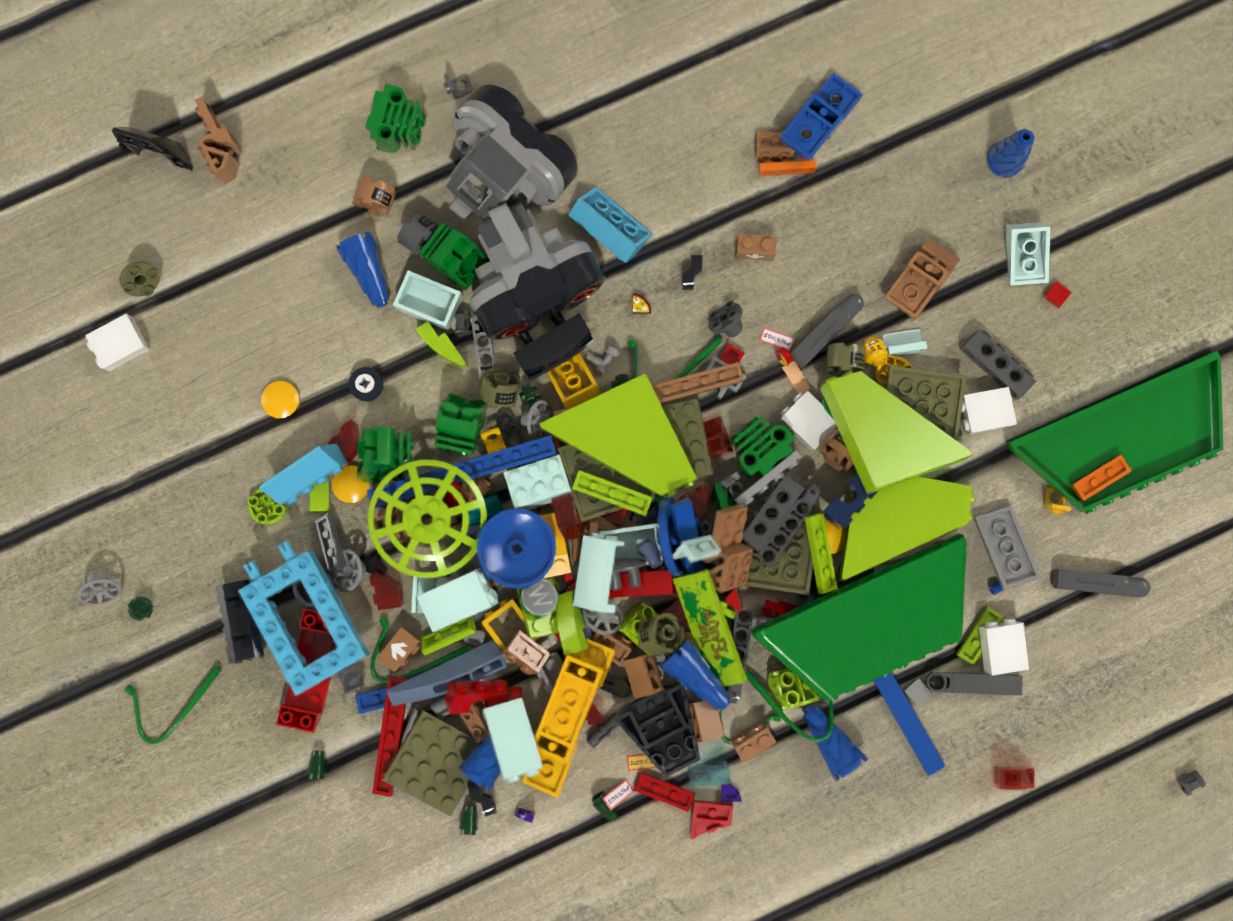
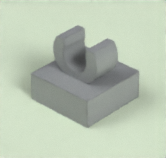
[721,471,743,495]
[464,626,486,647]

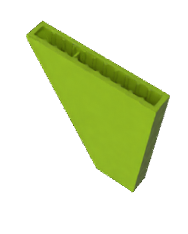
[820,371,972,494]
[539,373,697,498]
[838,469,975,582]

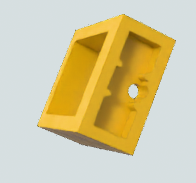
[481,598,539,650]

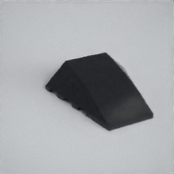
[112,127,193,171]
[613,683,701,778]

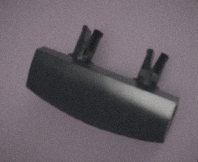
[513,311,594,381]
[216,579,265,664]

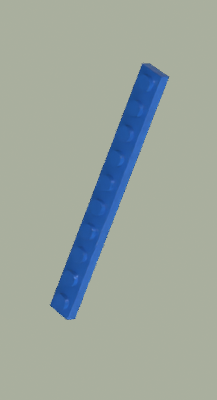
[367,435,557,508]

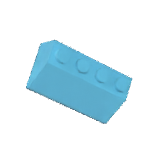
[569,187,653,263]
[259,444,348,505]

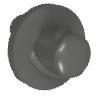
[708,300,743,337]

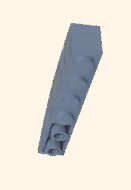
[386,640,507,706]

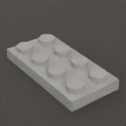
[733,451,801,506]
[974,506,1041,590]

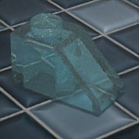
[688,761,731,786]

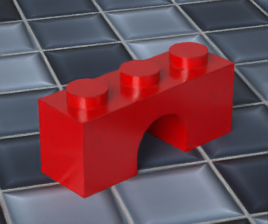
[445,680,511,714]

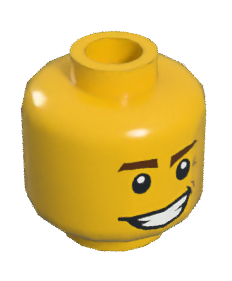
[862,336,888,366]

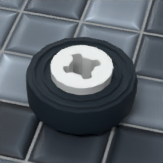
[349,367,383,401]

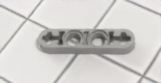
[472,315,496,382]

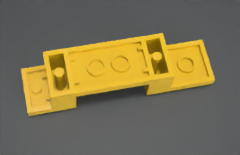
[522,637,616,798]

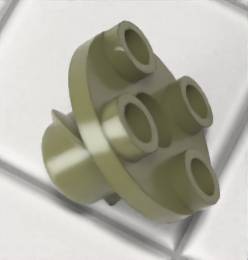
[119,261,160,297]

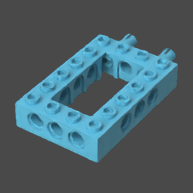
[239,541,370,695]

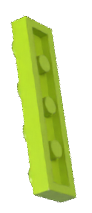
[572,470,653,516]
[804,513,838,594]

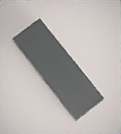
[315,513,347,574]

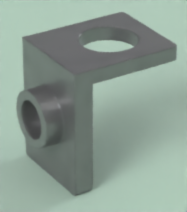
[443,73,474,100]
[337,663,365,697]

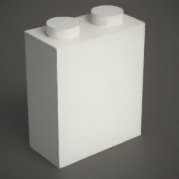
[85,314,150,372]
[962,387,1017,435]
[779,391,837,452]
[978,618,1029,676]

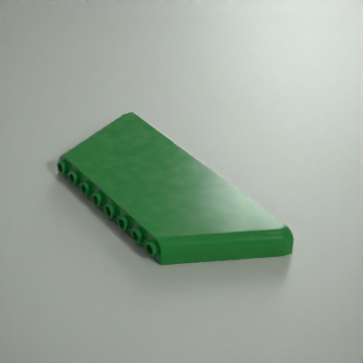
[1007,351,1223,514]
[750,533,967,702]

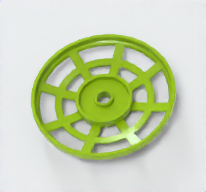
[368,460,487,578]

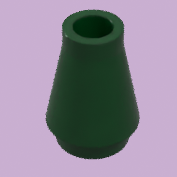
[307,751,327,779]
[591,791,618,822]
[459,806,478,835]

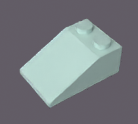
[1006,222,1050,286]

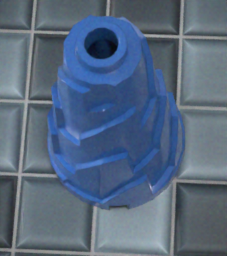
[986,129,1035,178]
[336,231,389,308]
[660,639,730,711]
[803,704,868,782]
[458,735,501,791]

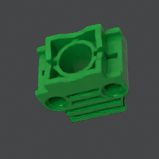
[365,84,426,153]
[419,223,489,291]
[434,393,487,456]
[730,416,796,479]
[357,426,414,483]

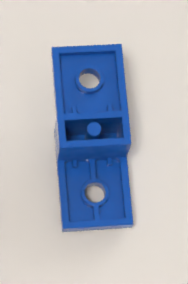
[779,72,863,161]

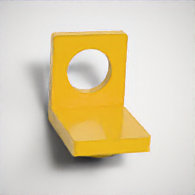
[480,427,506,454]
[1044,487,1071,515]

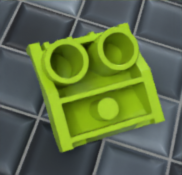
[619,602,660,656]
[768,668,819,711]

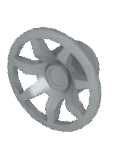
[521,400,554,440]
[331,549,366,592]
[76,572,122,605]
[582,599,623,635]

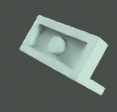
[882,329,927,356]
[672,535,722,562]
[411,576,436,613]

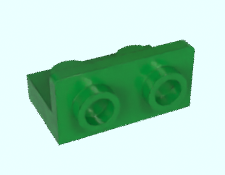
[711,482,734,513]

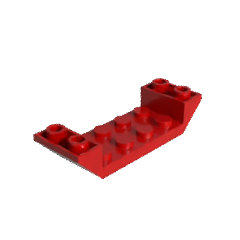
[276,608,338,733]

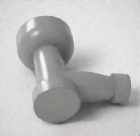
[586,345,620,375]

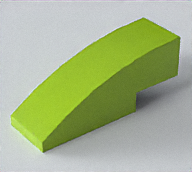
[415,321,468,369]
[556,590,588,656]

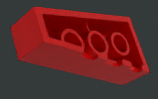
[608,567,678,598]

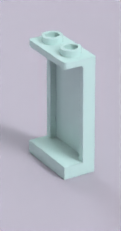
[573,533,624,613]
[417,568,498,632]
[482,698,543,783]

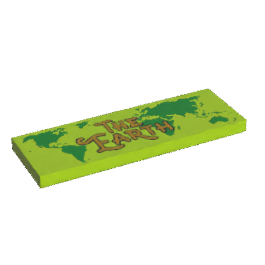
[673,569,747,687]

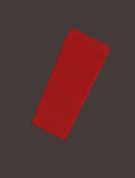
[634,771,696,812]

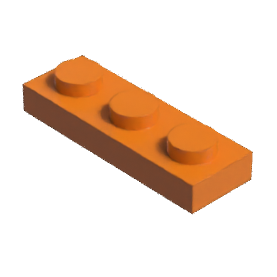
[758,158,817,176]
[1071,455,1132,501]

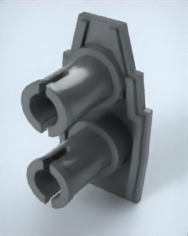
[610,558,646,590]

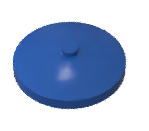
[656,497,685,576]
[477,509,556,588]

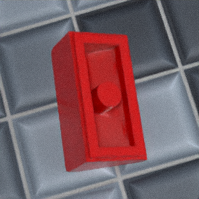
[725,588,743,612]

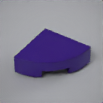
[721,782,742,802]
[515,807,535,823]

